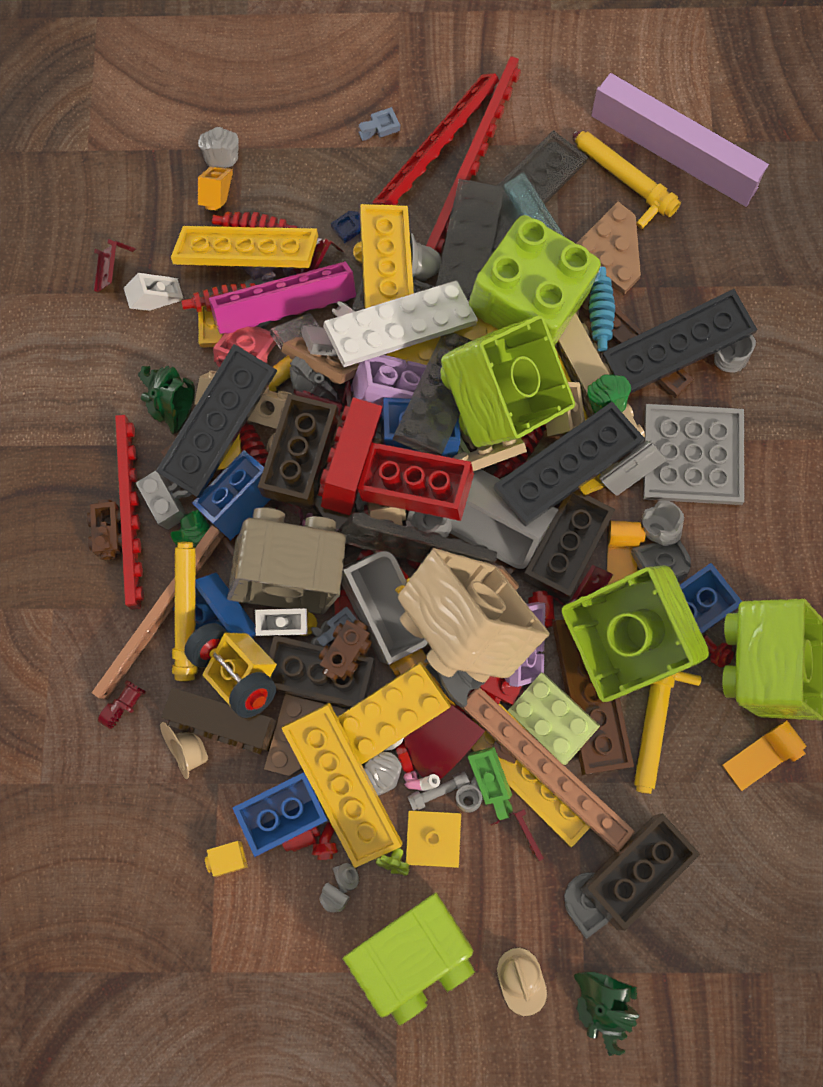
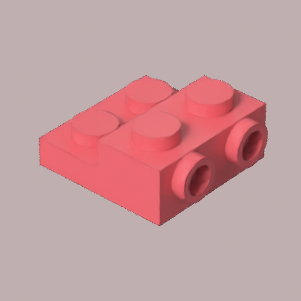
[213,326,278,367]

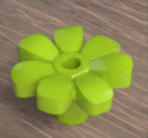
[376,848,409,876]

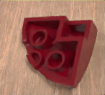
[404,698,485,780]

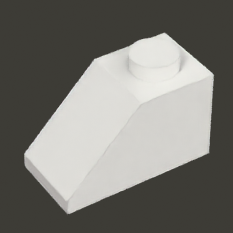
[124,273,183,311]
[255,608,307,636]

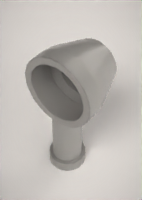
[456,775,482,813]

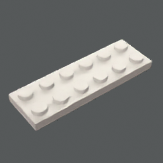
[323,280,478,367]

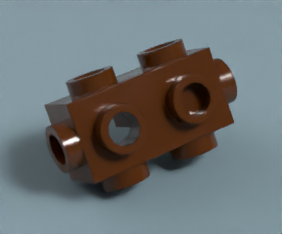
[87,499,122,560]
[319,619,372,681]

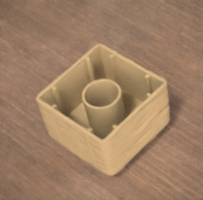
[398,548,549,682]

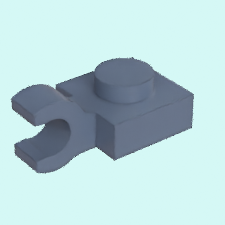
[359,107,400,140]
[317,607,357,647]

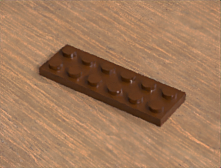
[552,619,634,775]

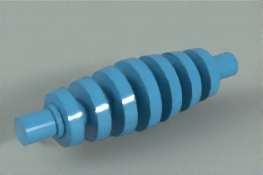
[589,267,615,352]

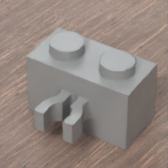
[136,471,192,530]

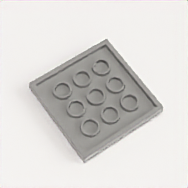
[643,404,744,505]

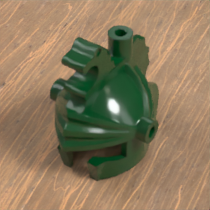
[138,366,195,434]
[574,972,639,1056]

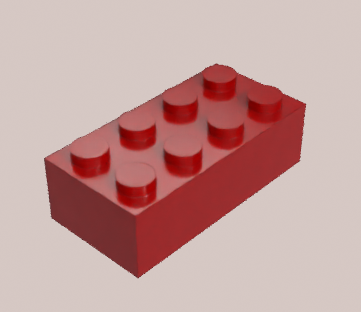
[318,397,382,515]
[357,442,474,521]

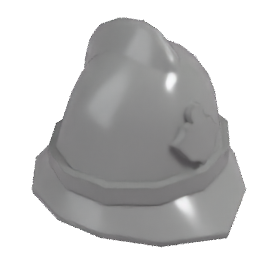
[410,233,442,281]

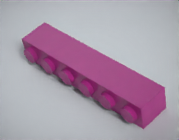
[209,261,356,334]

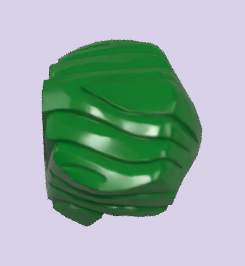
[587,374,631,413]
[170,510,210,548]

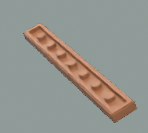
[92,525,224,700]
[461,687,635,852]

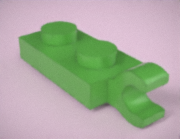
[467,747,513,820]

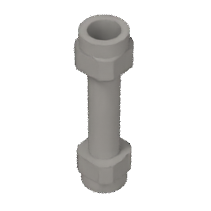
[407,771,470,811]

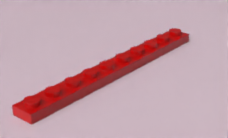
[426,56,521,253]

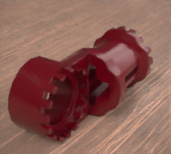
[98,680,146,729]

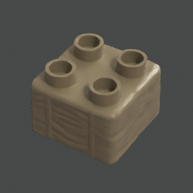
[227,508,346,614]

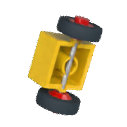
[184,623,277,718]

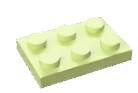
[508,672,600,765]

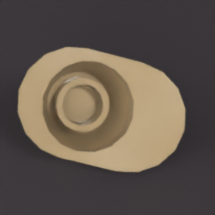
[160,722,208,779]
[497,948,547,1016]

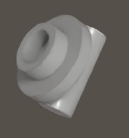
[332,863,359,893]
[319,882,350,913]

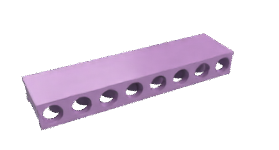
[591,73,769,207]

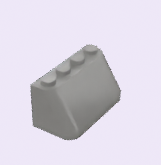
[450,469,558,569]
[341,551,428,664]

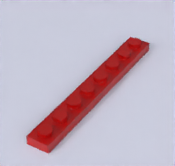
[372,73,500,206]
[115,415,144,610]

